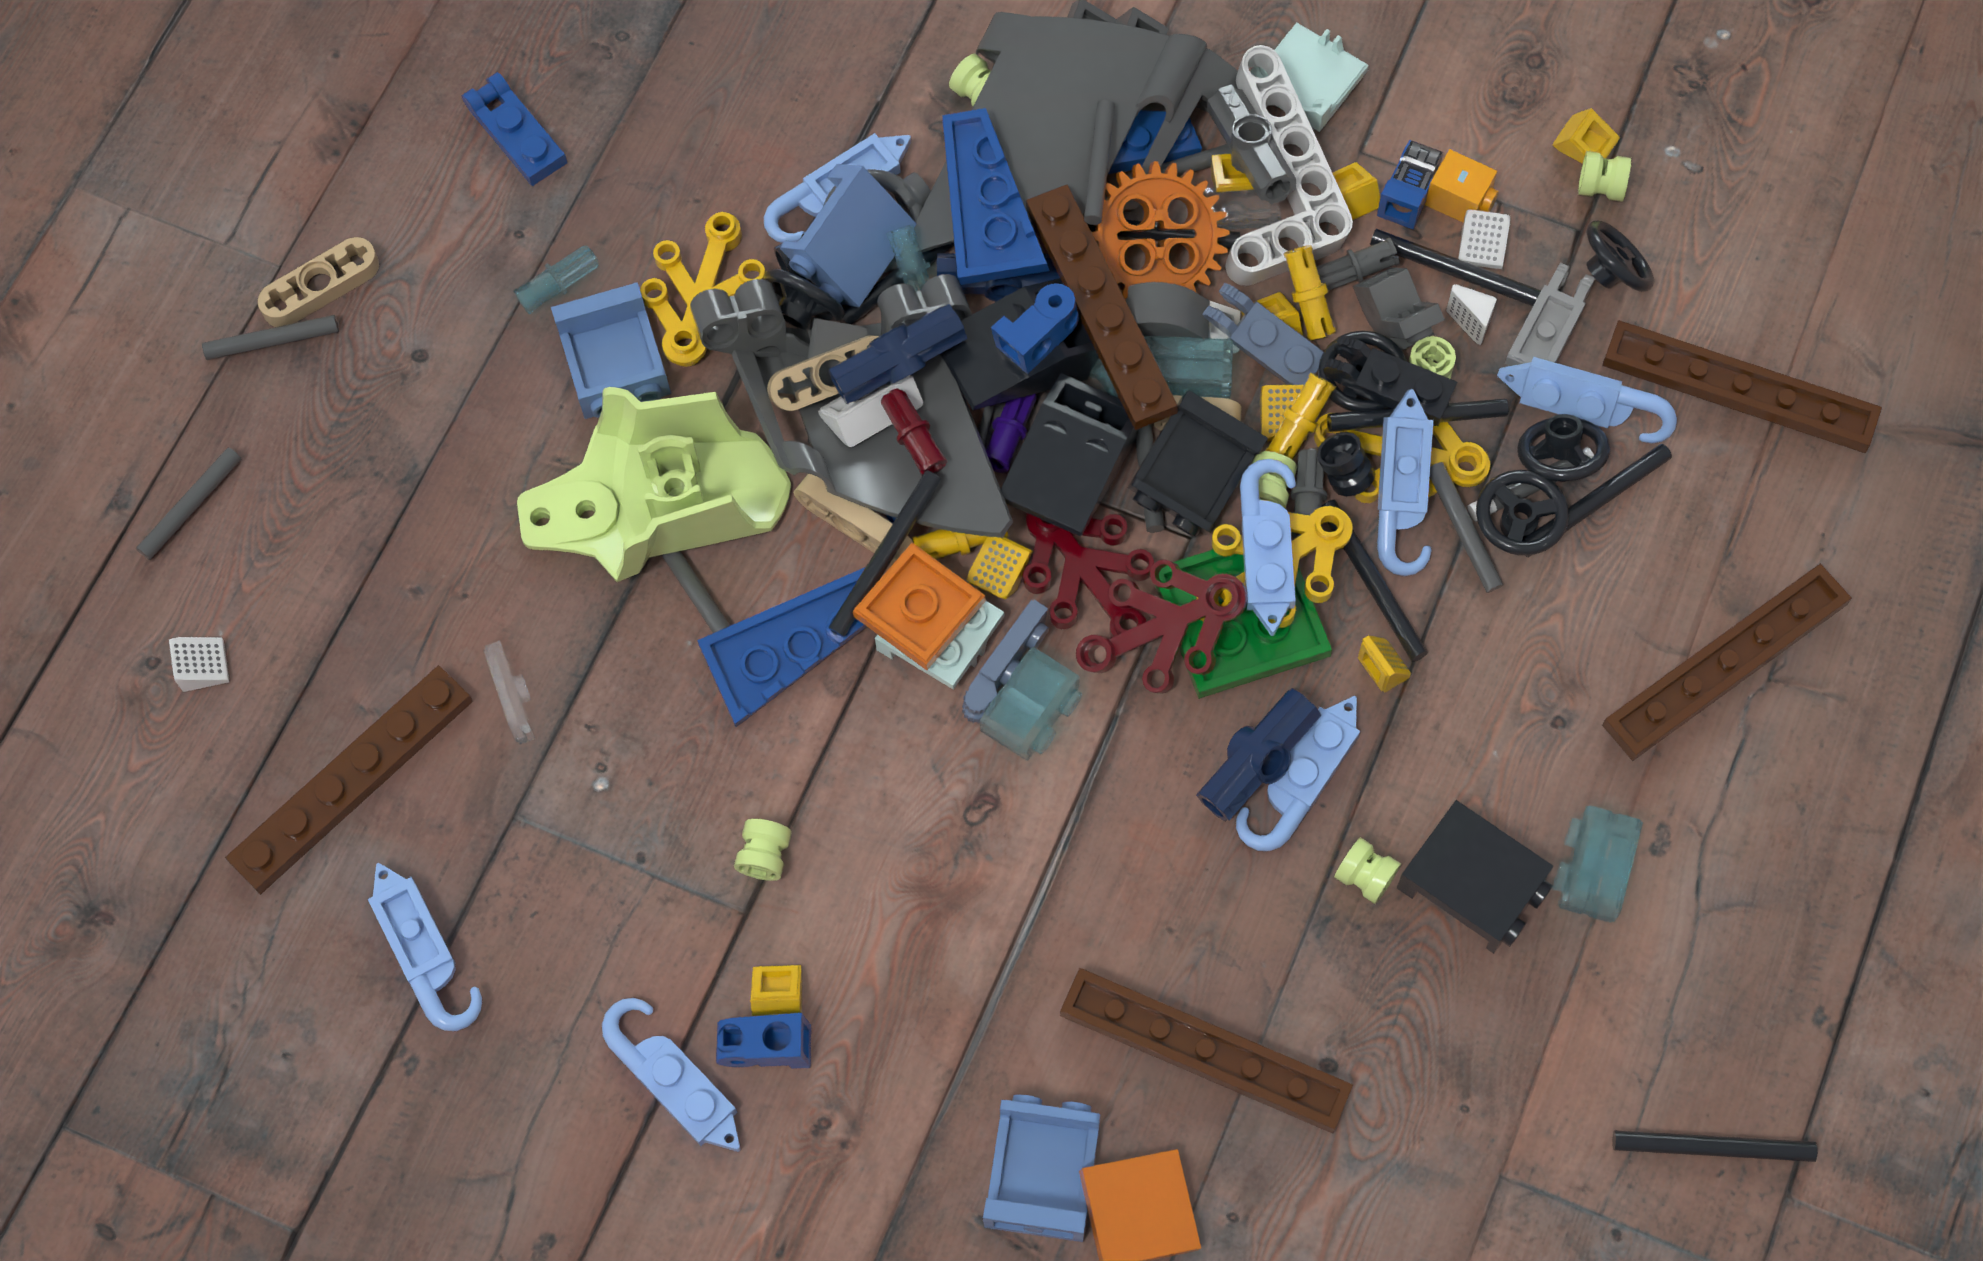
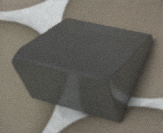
[808,318,869,367]

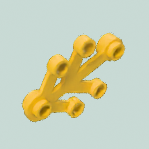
[640,212,765,367]
[1314,413,1490,503]
[1196,500,1353,628]

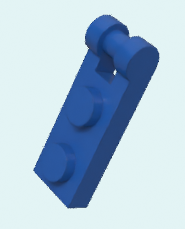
[461,72,567,186]

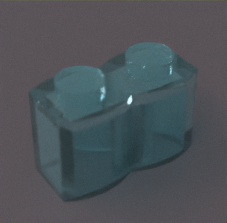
[980,647,1082,761]

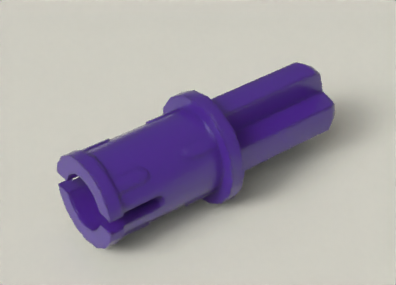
[986,394,1037,473]

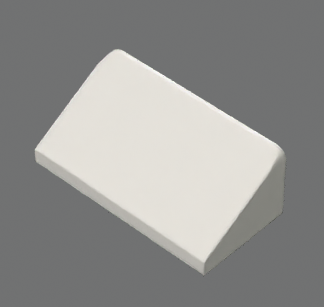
[818,375,923,447]

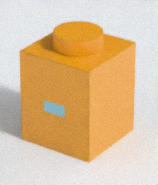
[1425,149,1499,223]

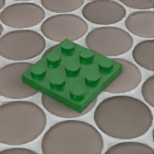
[1155,543,1332,699]

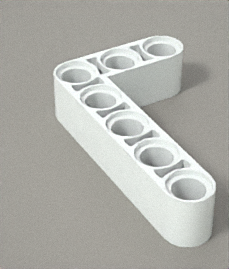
[1225,45,1353,286]

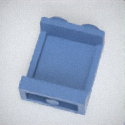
[780,164,916,307]
[551,282,671,419]
[983,1095,1100,1242]

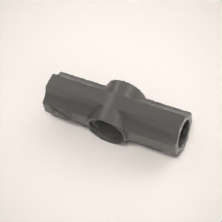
[1207,85,1296,205]

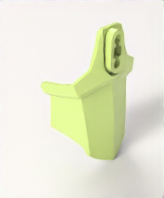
[517,387,792,582]

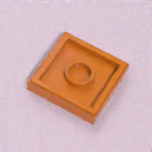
[853,543,986,670]
[1079,1149,1201,1261]

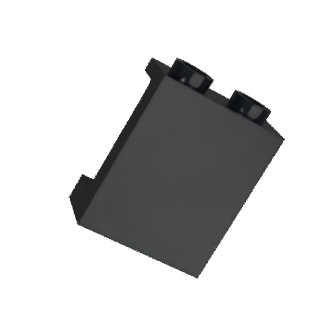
[1127,390,1268,537]
[1397,800,1553,954]

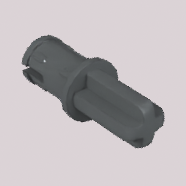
[1317,238,1400,291]
[1290,448,1328,539]

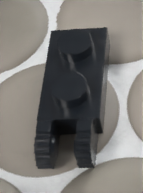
[1322,336,1458,426]

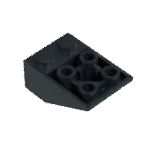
[940,278,1099,410]
[1001,373,1139,537]

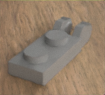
[1505,263,1595,366]

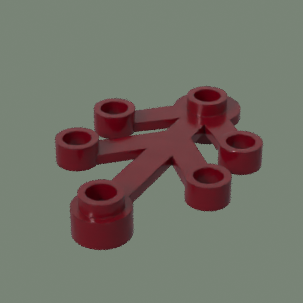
[1023,513,1154,638]
[1076,559,1248,694]

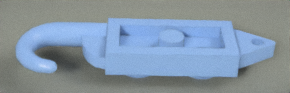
[764,133,911,243]
[1497,357,1677,444]
[1377,389,1433,576]
[1240,459,1296,636]
[1236,696,1360,851]
[368,863,482,1031]
[602,998,741,1152]

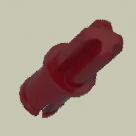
[881,388,948,476]

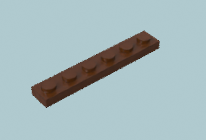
[1026,184,1178,430]
[1602,320,1882,453]
[1602,563,1852,761]
[225,665,473,895]
[1060,968,1353,1134]

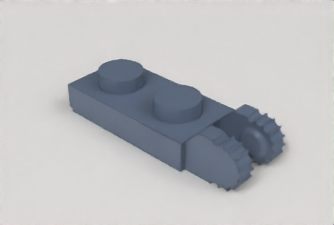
[1203,283,1323,385]
[962,599,1049,724]

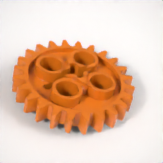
[1091,161,1230,299]

